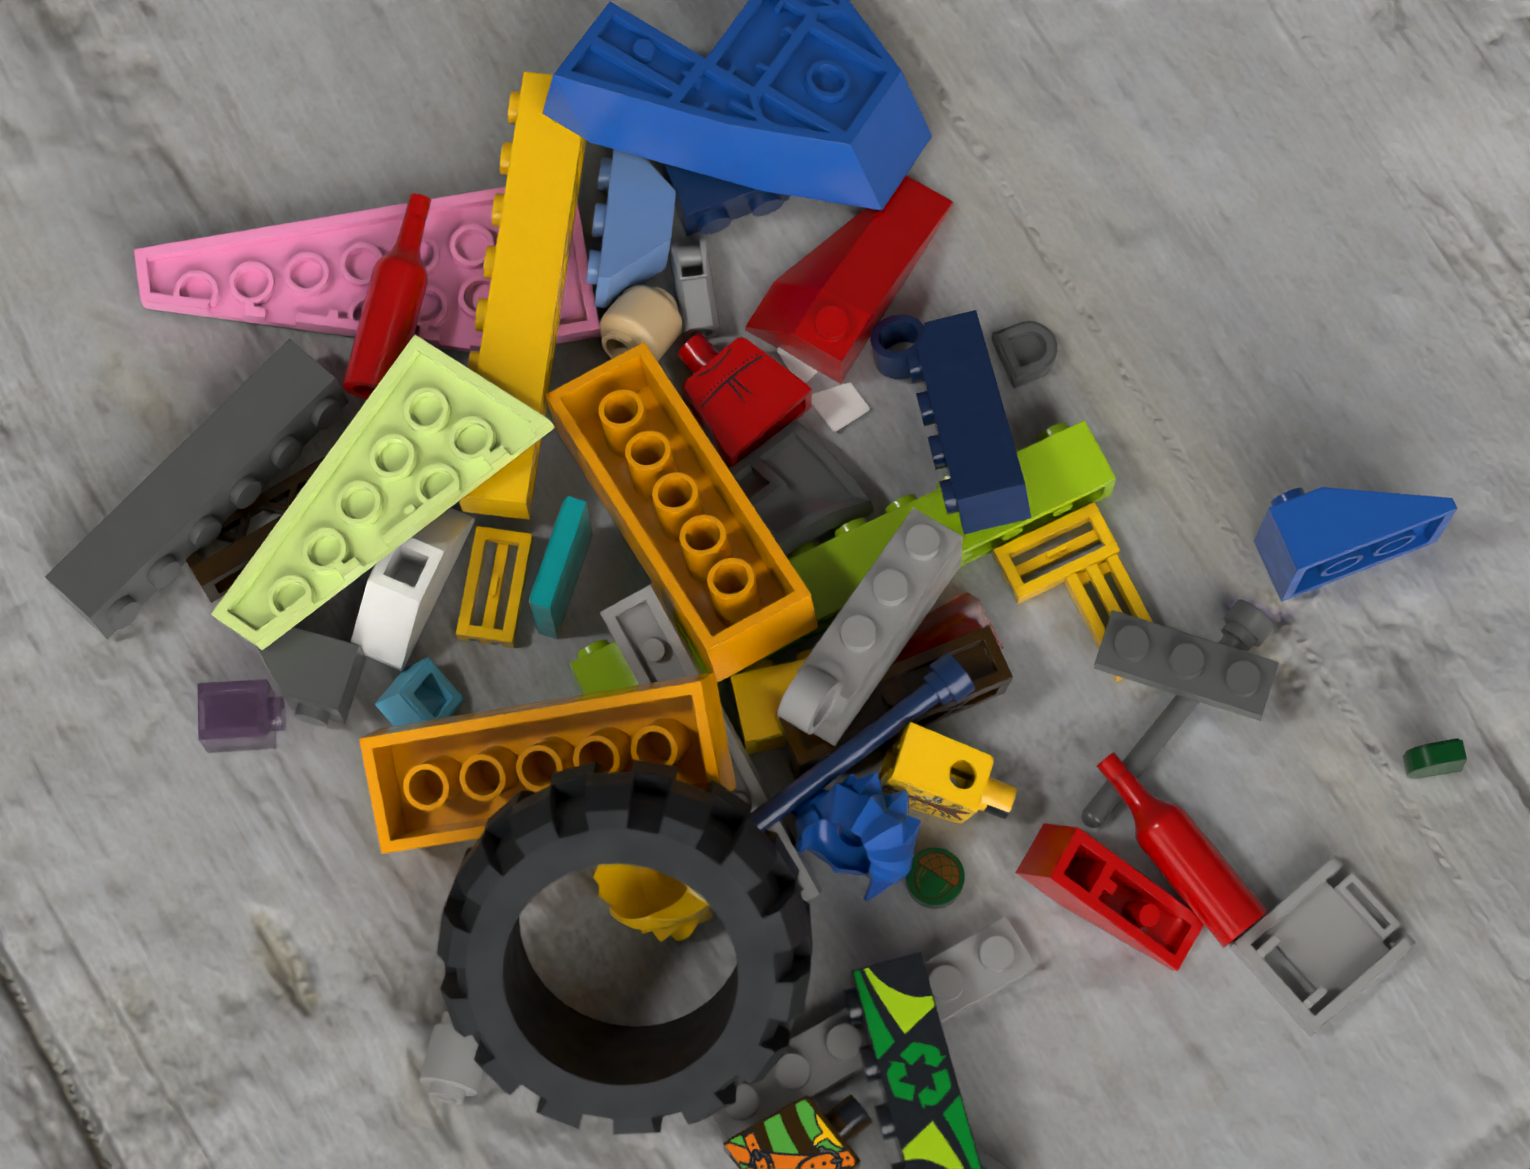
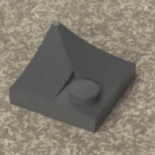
[729,420,874,556]

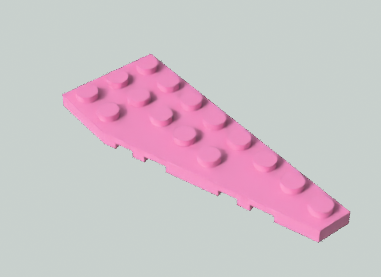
[133,186,601,353]

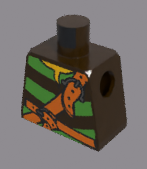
[723,1094,873,1169]

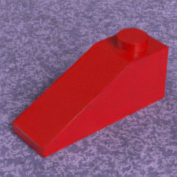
[1015,823,1204,971]

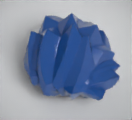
[792,772,921,901]

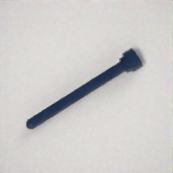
[750,652,975,832]

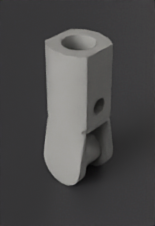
[670,237,721,340]

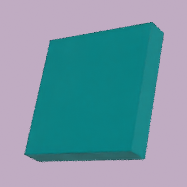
[529,496,593,639]

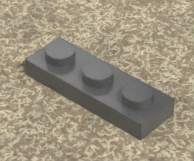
[1094,610,1279,721]

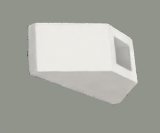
[350,508,475,672]

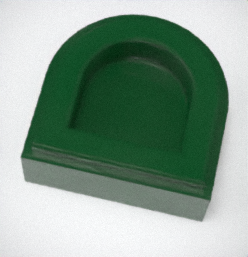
[1402,738,1467,778]

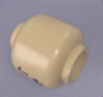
[599,285,683,362]

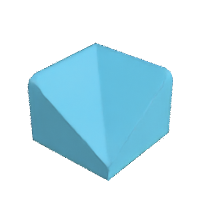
[375,657,465,726]

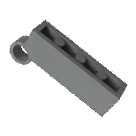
[778,508,963,746]

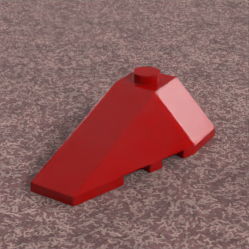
[745,176,953,384]

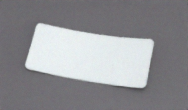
[777,347,870,432]

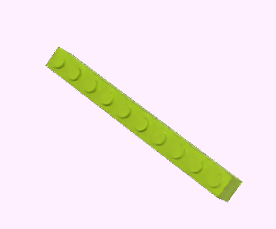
[569,420,1116,694]

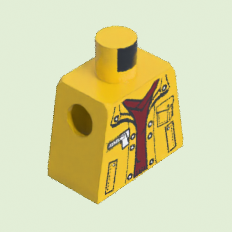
[878,722,1017,824]

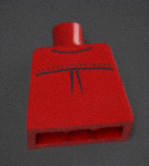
[677,333,812,469]

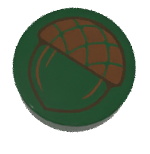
[906,848,965,909]

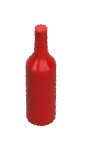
[342,193,431,400]
[1096,752,1269,948]

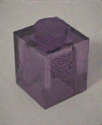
[197,679,286,753]

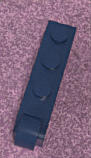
[870,310,1031,535]

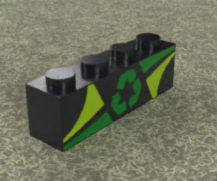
[843,952,982,1169]

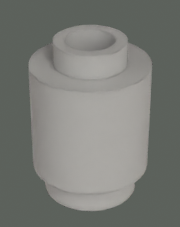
[420,1011,483,1104]

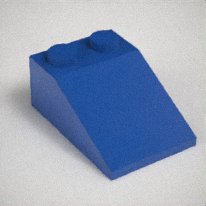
[1254,487,1458,602]

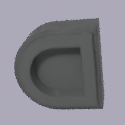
[992,321,1058,388]

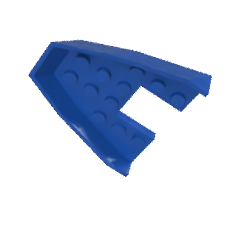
[542,0,932,210]

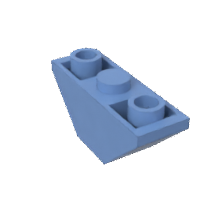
[586,149,676,308]

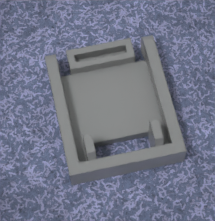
[1230,855,1416,1037]

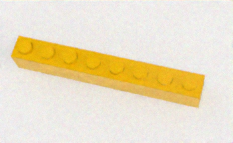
[459,71,587,520]

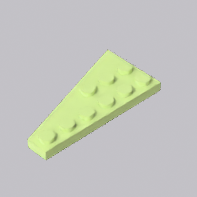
[211,335,555,650]

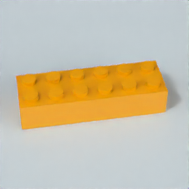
[545,342,818,683]
[359,672,737,854]

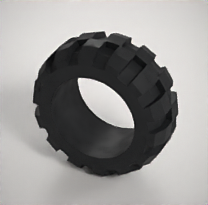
[436,759,813,1135]

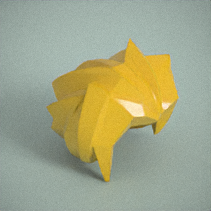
[593,864,713,943]

